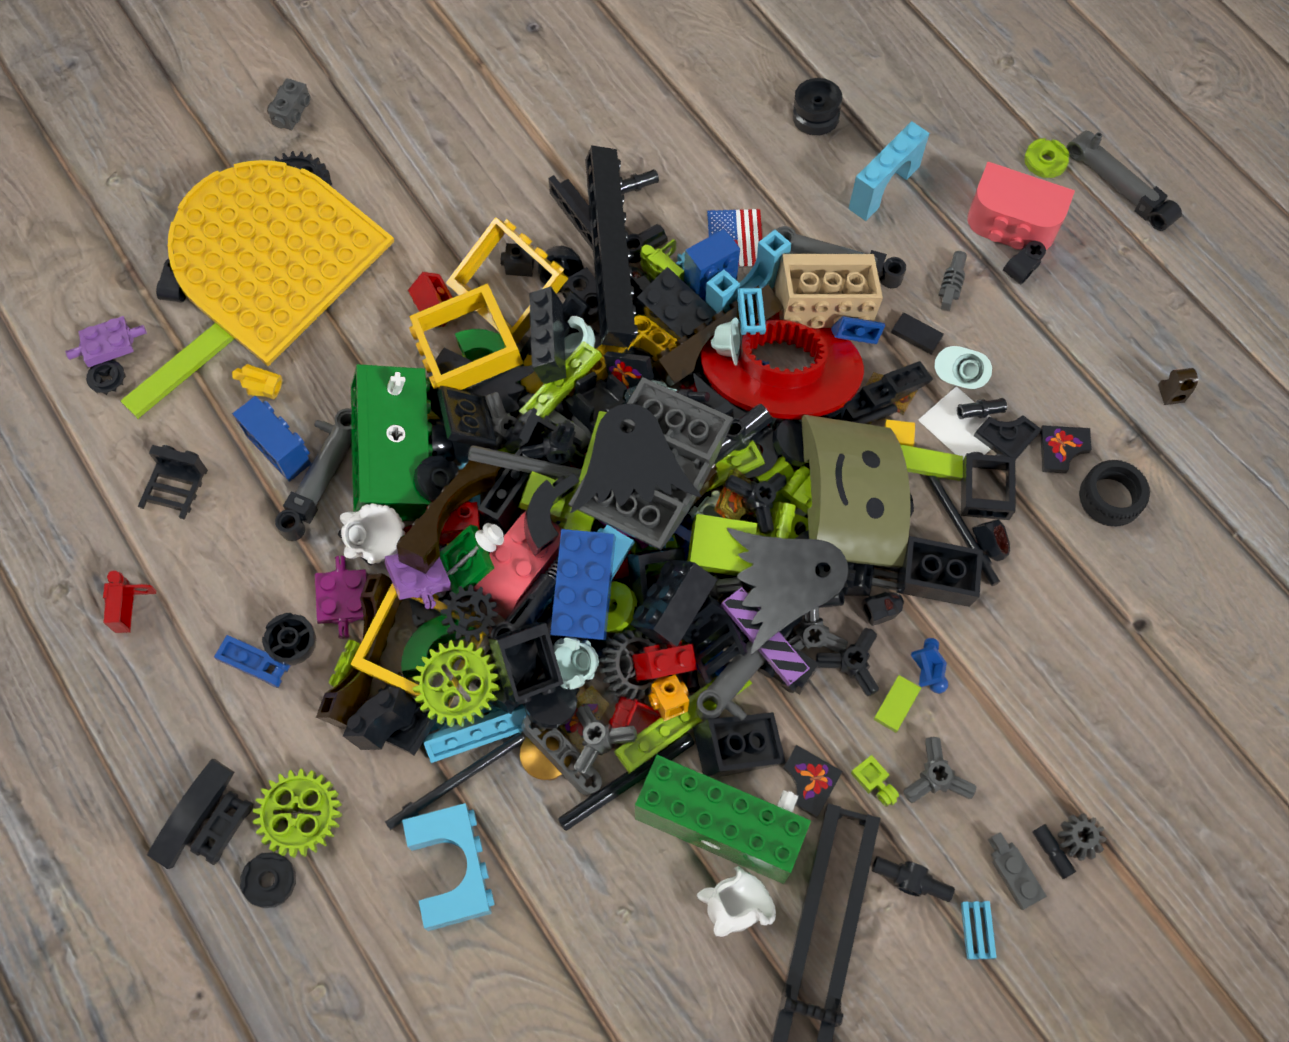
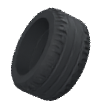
[1079,460,1150,527]

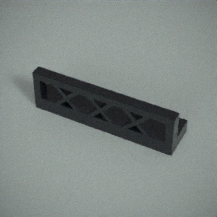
[548,175,593,250]

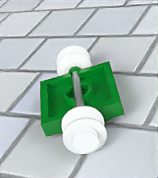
[435,523,504,597]

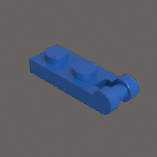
[214,635,291,688]

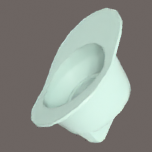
[711,318,742,366]
[935,346,992,389]

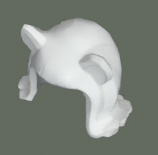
[340,503,406,564]
[697,866,776,937]

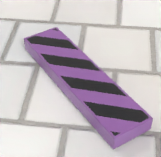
[721,587,810,686]

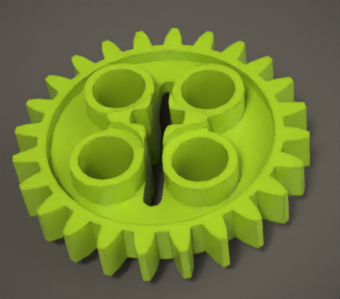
[412,640,500,727]
[253,769,342,858]

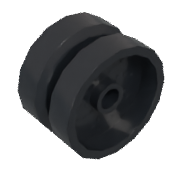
[793,78,842,136]

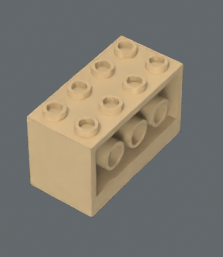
[774,254,883,328]

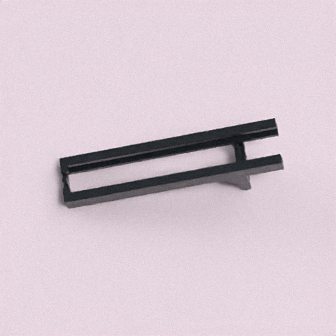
[771,803,881,1042]

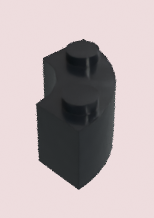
[343,687,417,750]

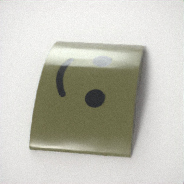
[802,415,910,568]

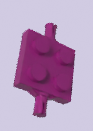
[315,555,367,639]

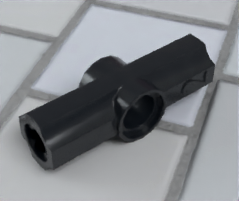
[627,224,668,263]
[714,404,773,464]

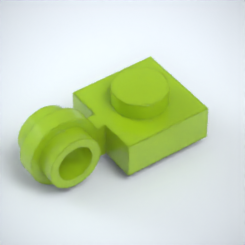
[851,755,899,807]

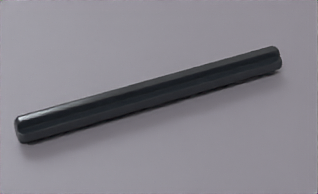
[558,732,694,831]

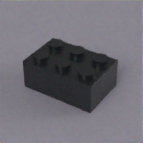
[633,267,717,340]
[896,536,983,607]
[630,559,717,647]

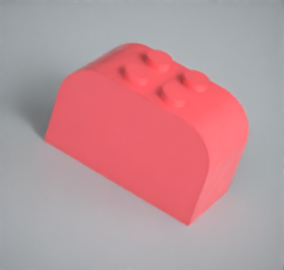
[967,162,1075,250]
[473,512,562,619]

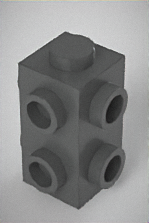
[267,78,311,130]

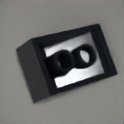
[693,712,786,778]

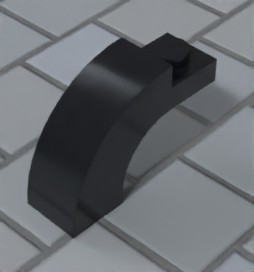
[524,473,580,556]

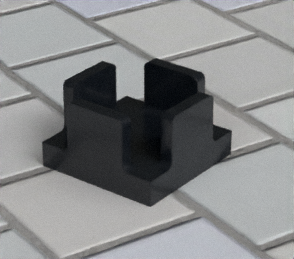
[564,372,627,433]

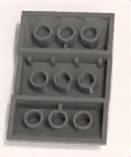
[569,377,733,550]

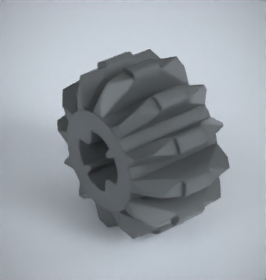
[1058,813,1107,861]

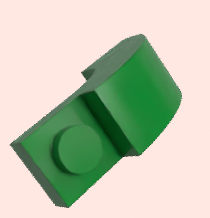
[455,329,521,384]
[401,615,476,678]

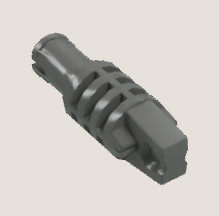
[938,251,967,311]

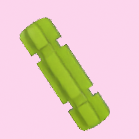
[329,640,360,687]

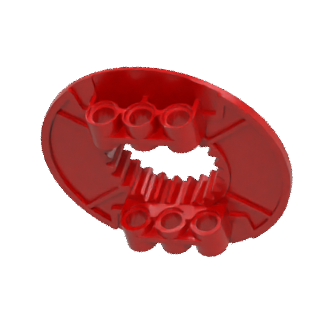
[701,312,864,419]

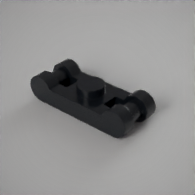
[190,791,254,865]

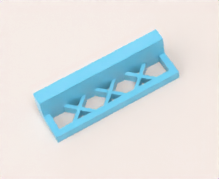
[423,703,531,763]

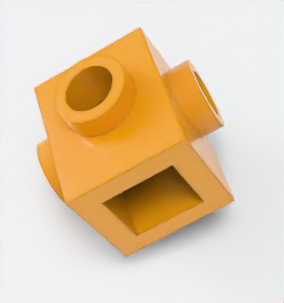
[649,674,689,721]

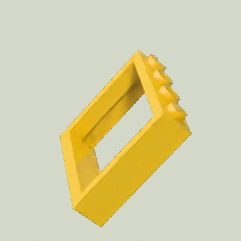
[446,217,568,344]
[409,283,524,390]
[350,583,489,707]

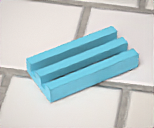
[737,288,766,335]
[961,901,997,960]

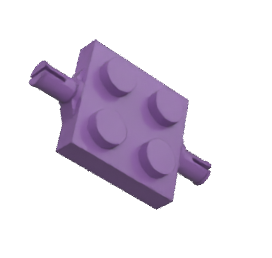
[65,316,147,367]
[385,554,451,609]

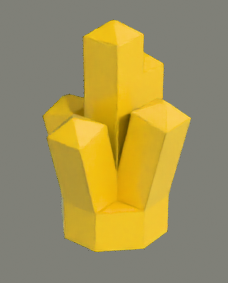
[232,364,283,399]

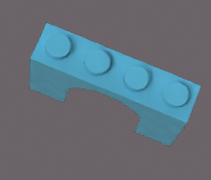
[849,121,930,221]
[706,230,791,313]
[402,803,495,931]

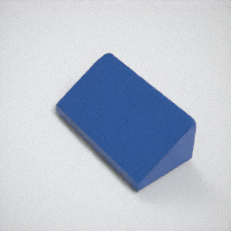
[831,316,885,344]

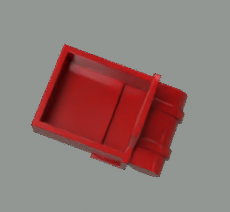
[103,570,157,633]
[608,697,662,734]

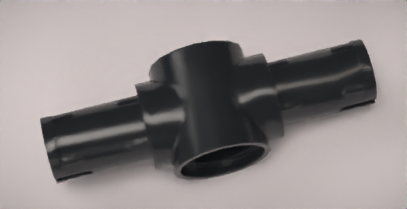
[871,856,955,902]

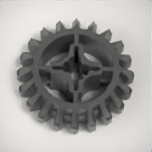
[598,629,662,699]

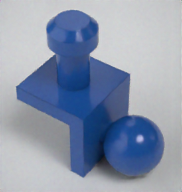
[911,638,949,694]

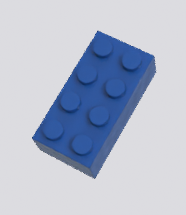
[550,529,616,640]

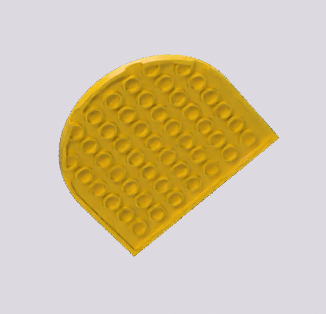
[168,160,394,366]

